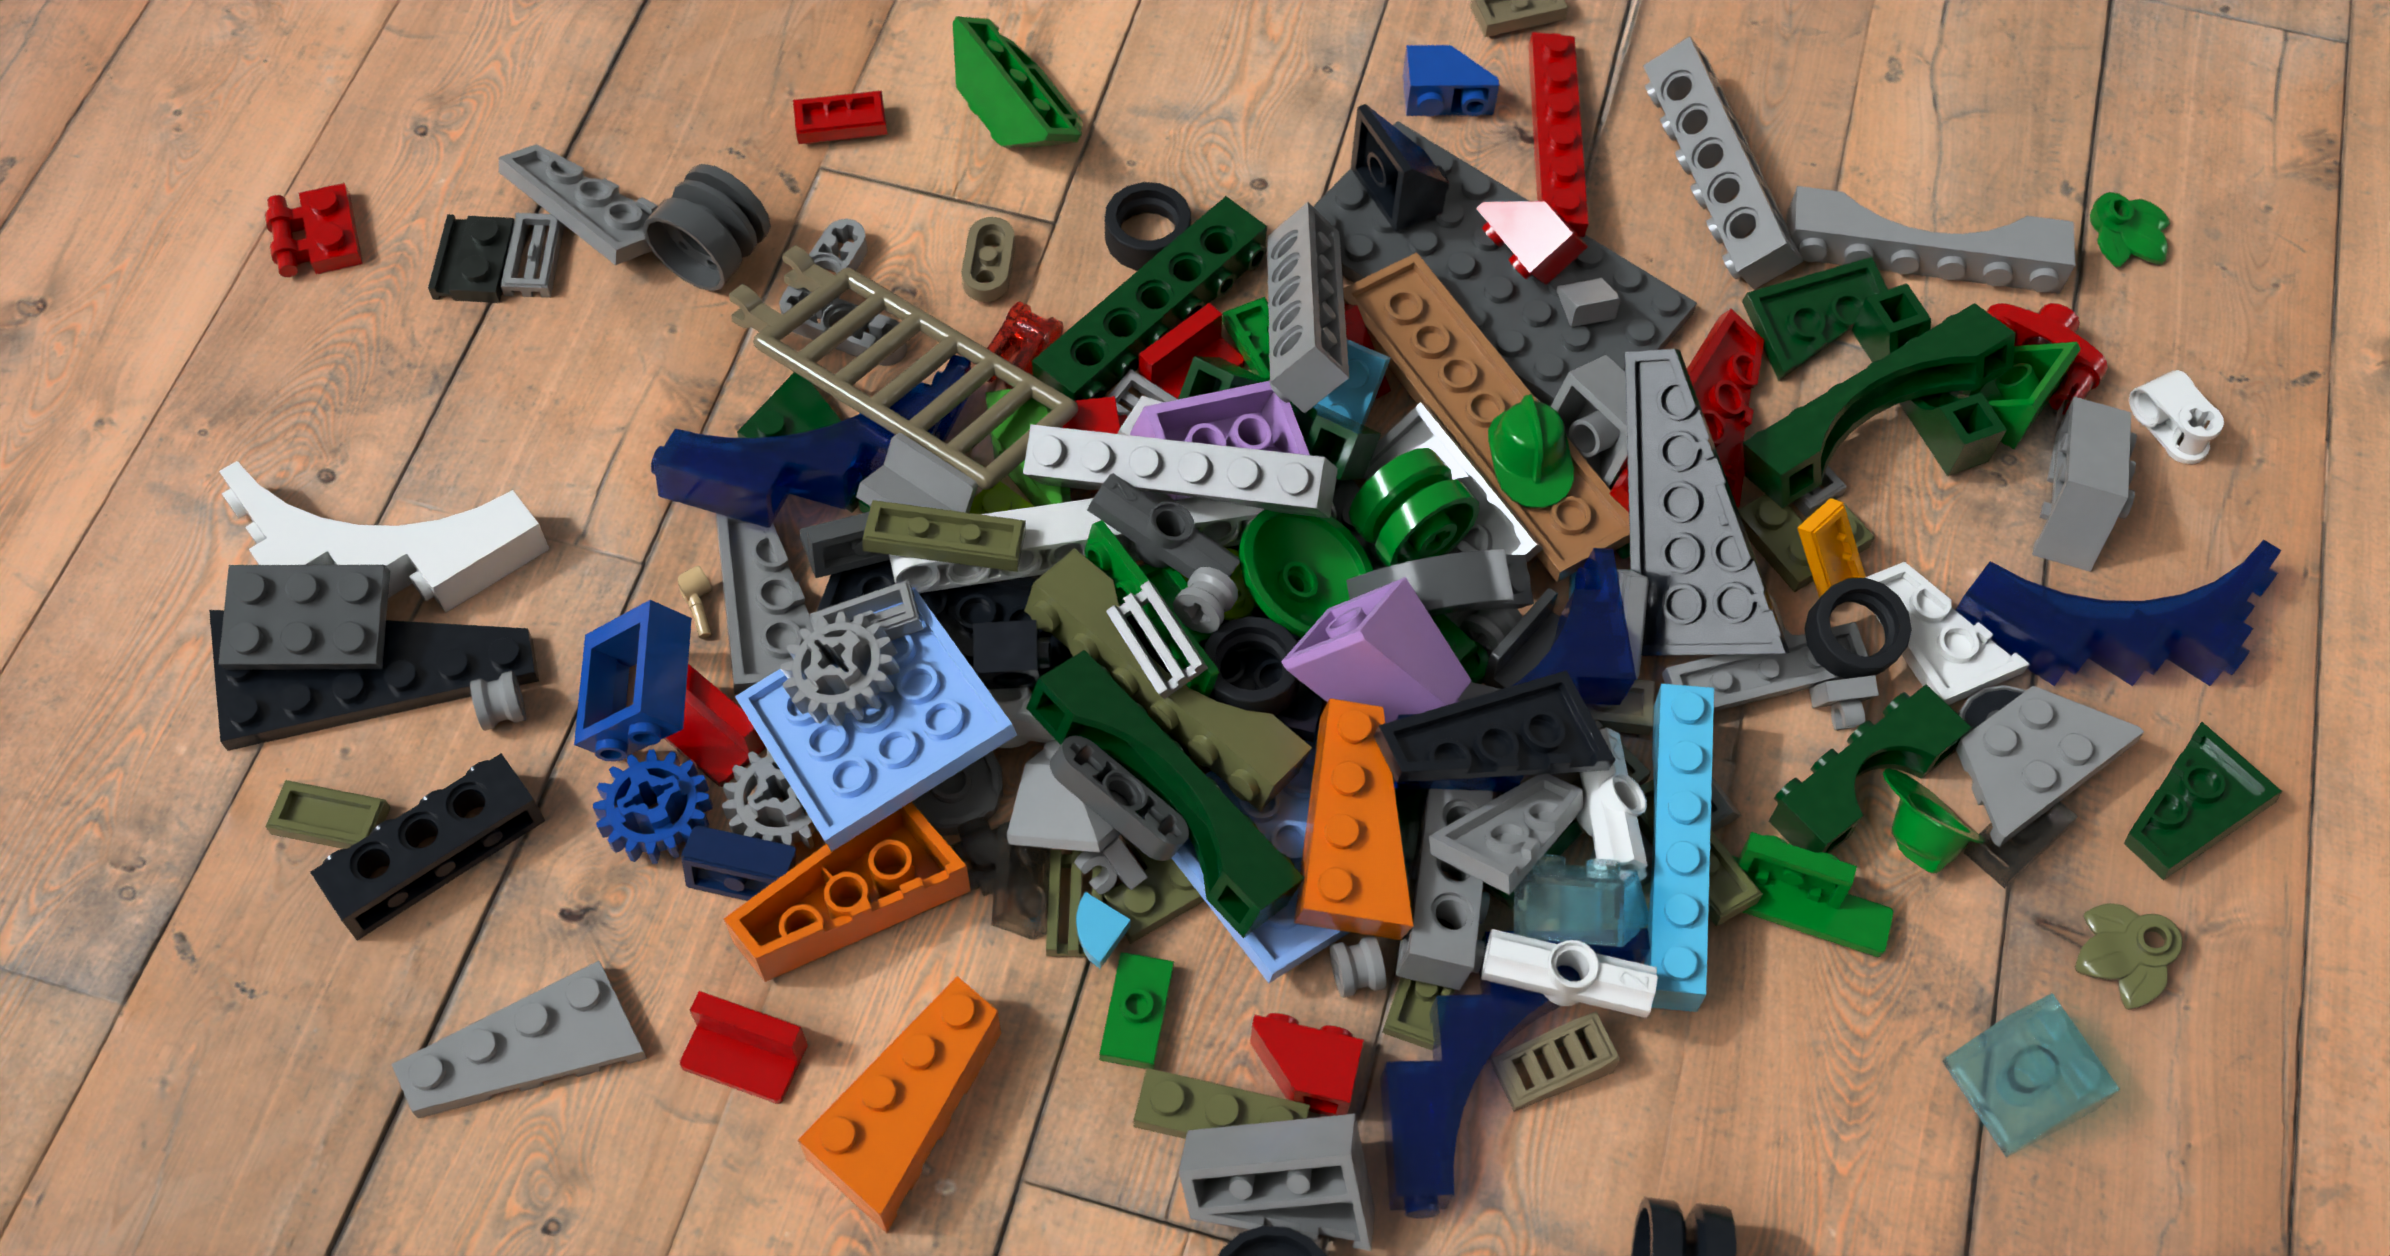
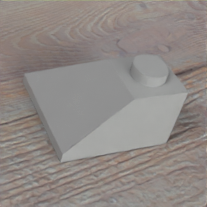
[1007,740,1142,852]

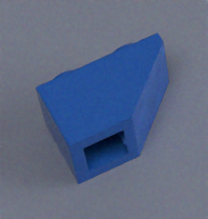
[1402,45,1499,117]

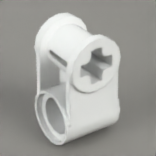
[2129,370,2224,464]

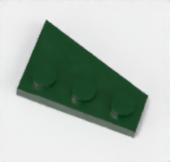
[1742,257,1888,381]
[737,372,879,513]
[2124,722,2282,881]

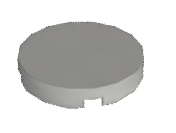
[912,751,1003,836]

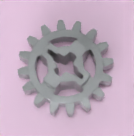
[781,611,900,726]
[722,750,819,849]

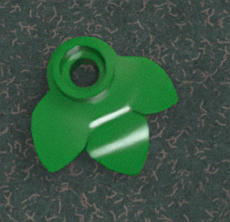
[2090,192,2170,268]

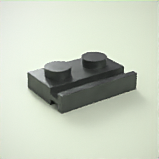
[428,214,514,303]

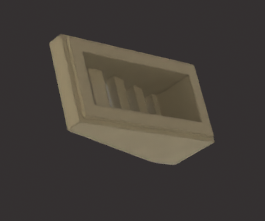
[1491,1012,1619,1111]

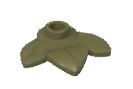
[2075,903,2182,1010]

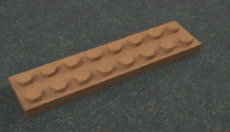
[1343,252,1630,582]

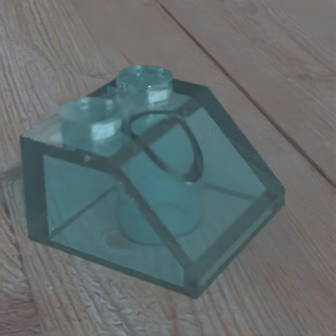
[1514,855,1649,947]
[1942,993,2120,1157]

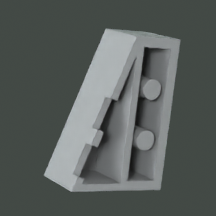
[2032,397,2137,572]
[1179,1114,1375,1251]

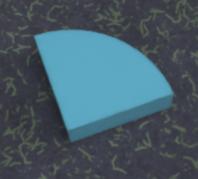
[1076,892,1131,969]

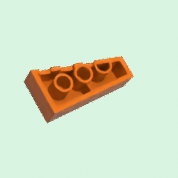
[1294,698,1413,940]
[723,802,971,982]
[798,976,1001,1233]

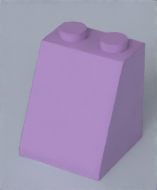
[1281,577,1472,723]

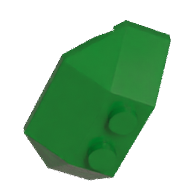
[952,16,1083,148]

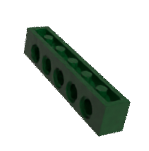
[1032,196,1267,401]

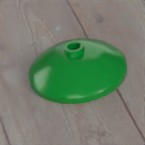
[1239,509,1373,638]

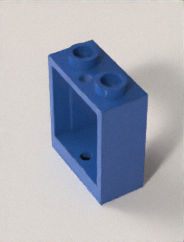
[574,600,692,762]

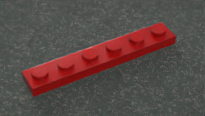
[1528,32,1589,237]

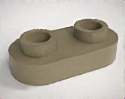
[962,217,1015,302]

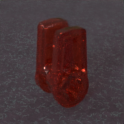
[987,301,1063,390]

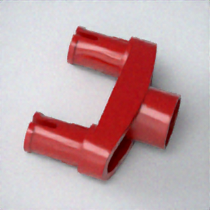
[1986,303,2108,415]

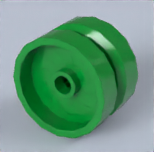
[1348,448,1480,567]

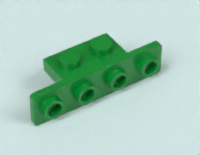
[1085,520,1221,698]
[1732,832,1894,957]

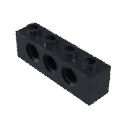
[310,753,545,941]

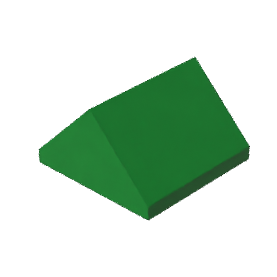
[1962,342,2081,450]

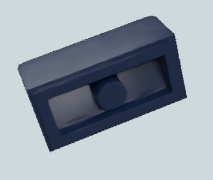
[681,826,796,901]

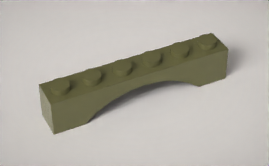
[1025,548,1312,812]

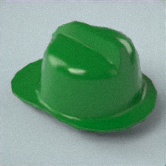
[1488,394,1574,508]
[1883,768,1985,873]

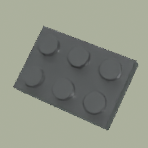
[219,564,390,670]

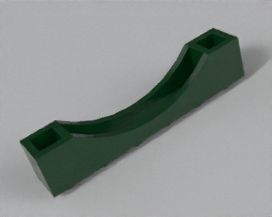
[1743,303,2015,508]
[1026,650,1305,938]

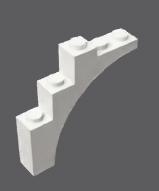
[219,461,550,613]

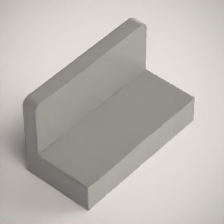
[856,433,978,513]

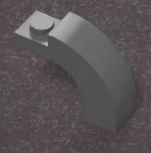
[1346,549,1534,617]

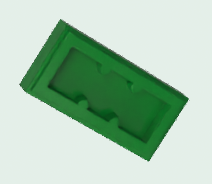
[1222,297,1270,380]
[1099,952,1174,1069]

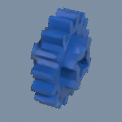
[593,749,713,864]

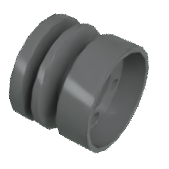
[643,164,771,291]

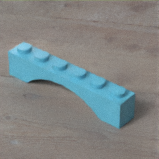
[1644,684,1714,1012]

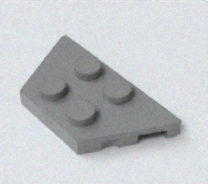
[1956,686,2144,847]

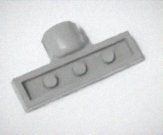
[1662,595,1868,712]

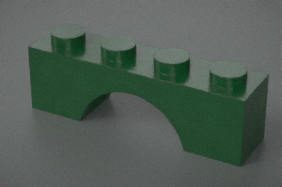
[1851,283,2007,477]
[1178,356,1381,480]
[1769,684,1972,853]

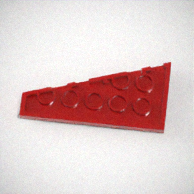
[1609,308,1764,512]

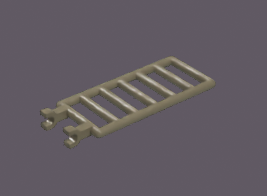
[729,245,1078,490]

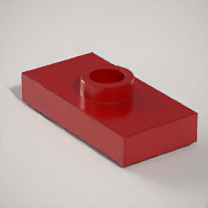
[793,90,888,144]

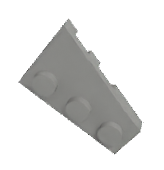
[1429,774,1584,895]

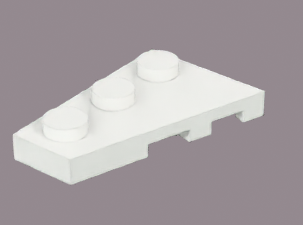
[1865,562,2030,705]

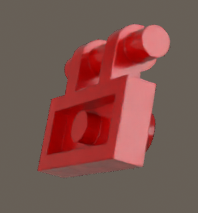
[265,183,363,277]

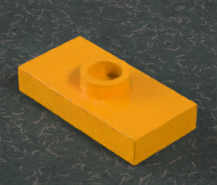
[1797,498,1866,598]

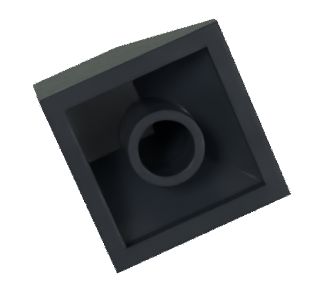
[1350,104,1449,232]

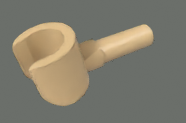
[678,566,712,639]

